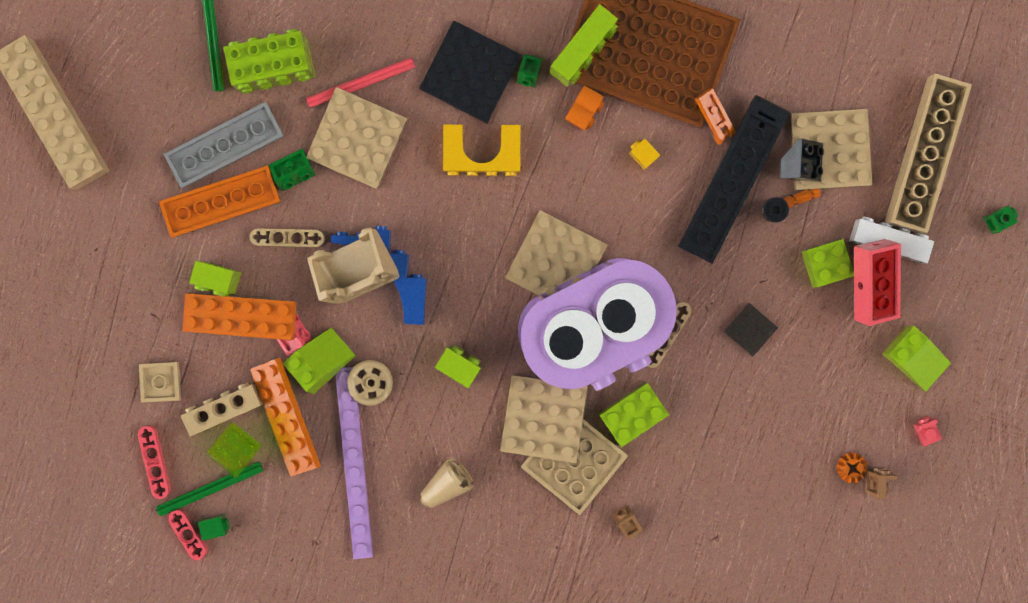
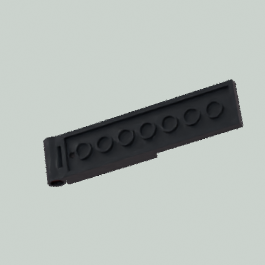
[677,95,790,264]

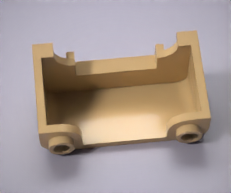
[307,227,400,304]

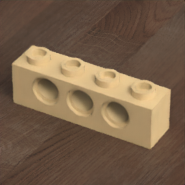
[181,382,263,437]

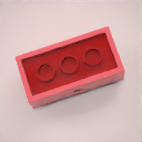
[854,239,901,326]

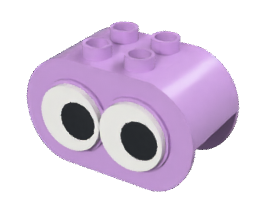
[518,258,676,391]

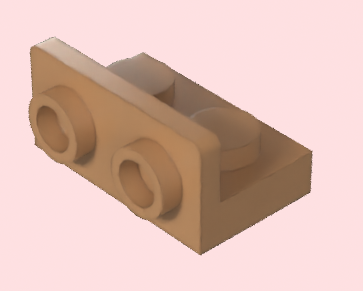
[865,467,898,499]

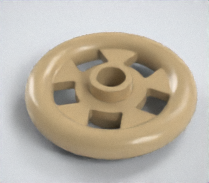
[348,360,393,406]

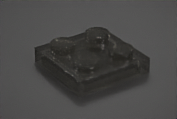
[723,303,778,357]

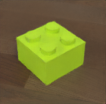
[801,239,854,288]
[189,261,241,297]

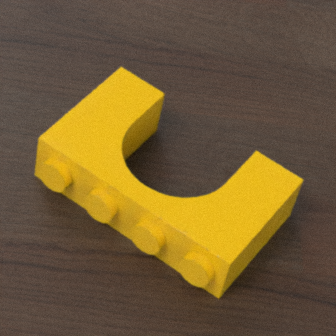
[443,124,521,177]

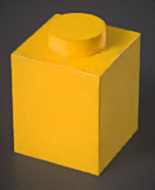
[629,139,660,170]

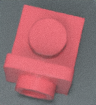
[914,416,942,447]

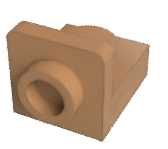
[612,505,643,540]

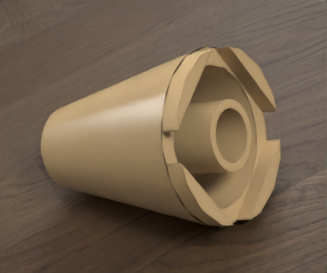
[420,457,474,508]

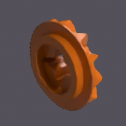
[837,452,868,483]

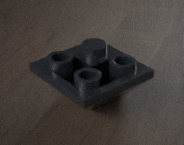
[780,138,824,182]

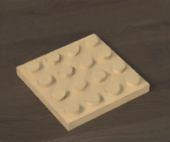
[307,87,407,189]
[790,109,872,191]
[505,210,607,296]
[500,375,588,463]
[520,419,628,515]

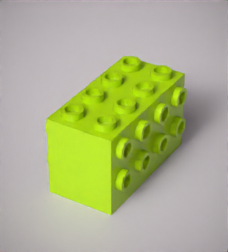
[223,29,316,94]

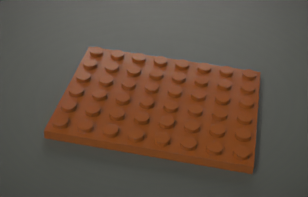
[570,0,741,129]

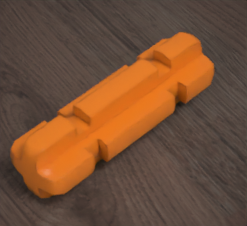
[784,189,821,208]

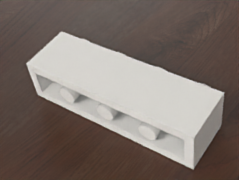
[849,217,934,264]

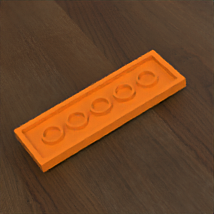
[158,165,281,238]
[182,293,297,340]
[250,358,321,477]

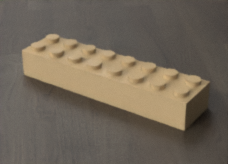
[0,35,110,190]
[884,73,972,234]

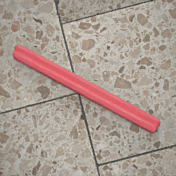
[306,58,415,108]

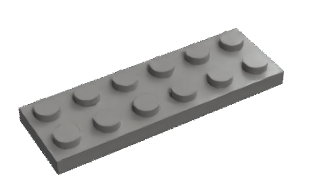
[163,102,285,189]

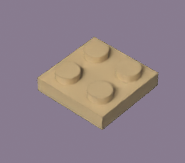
[139,362,181,403]

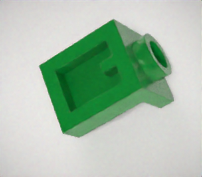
[517,54,543,88]

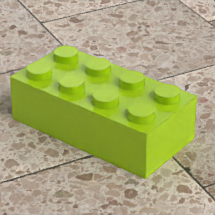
[550,4,618,87]

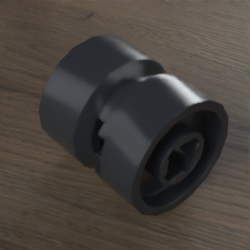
[761,197,789,223]

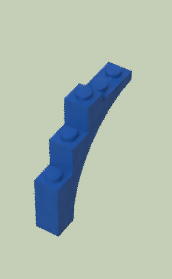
[331,226,427,325]

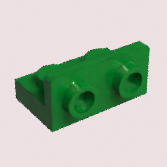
[268,148,316,191]

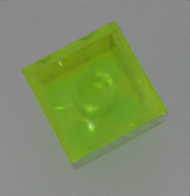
[206,422,263,478]

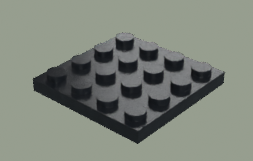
[419,20,522,124]

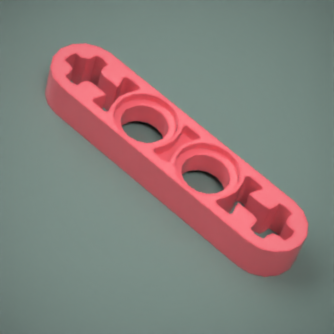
[138,425,171,499]

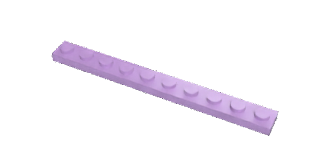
[336,367,373,559]

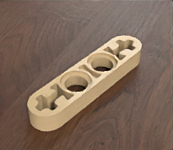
[250,228,326,247]
[647,302,691,368]

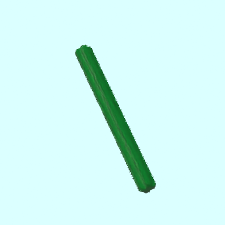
[202,0,224,92]
[156,461,264,516]

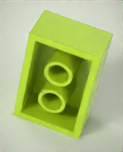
[435,345,482,388]
[598,382,669,448]

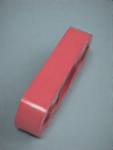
[168,509,208,560]

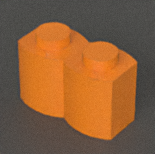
[565,85,605,131]

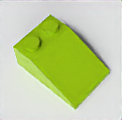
[882,325,951,392]
[283,328,356,394]

